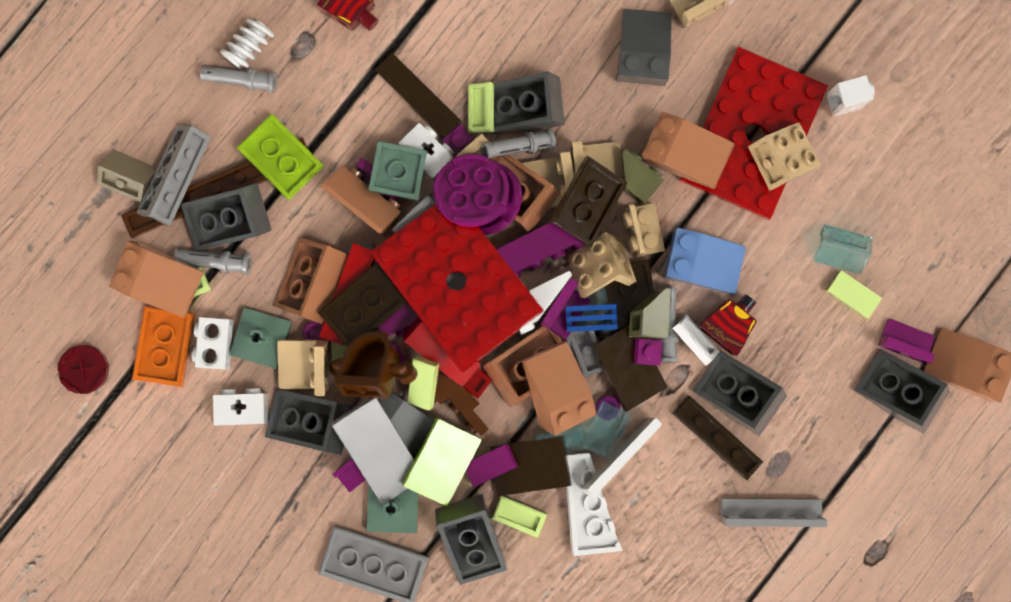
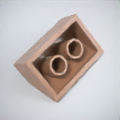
[321,166,404,237]
[274,237,349,324]

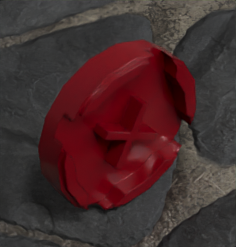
[58,345,109,394]

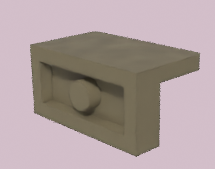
[97,150,157,203]

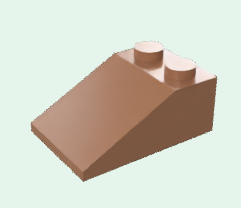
[642,111,735,189]
[489,155,560,233]
[109,241,204,317]
[483,326,562,407]
[923,328,1011,403]
[522,341,597,436]

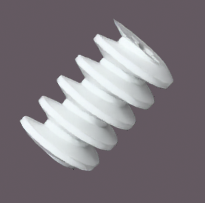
[220,17,274,71]

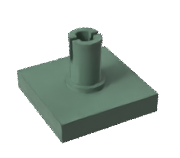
[368,141,427,201]
[229,308,293,369]
[367,484,419,533]

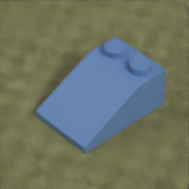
[663,228,746,295]

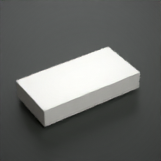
[673,315,719,366]

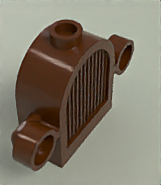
[329,330,418,399]

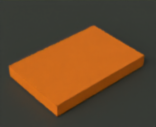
[132,306,195,387]

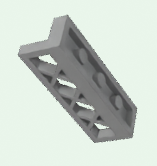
[136,125,211,226]
[721,498,827,527]

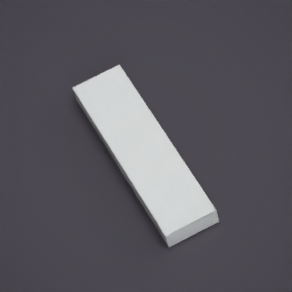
[581,417,662,496]

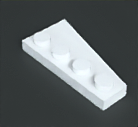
[566,453,622,556]

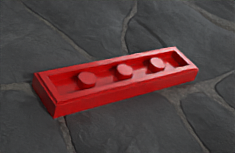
[319,243,375,345]

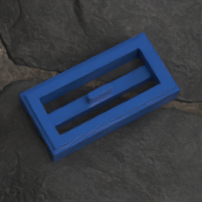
[566,304,617,332]

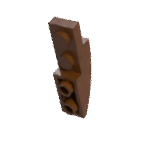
[434,372,489,436]

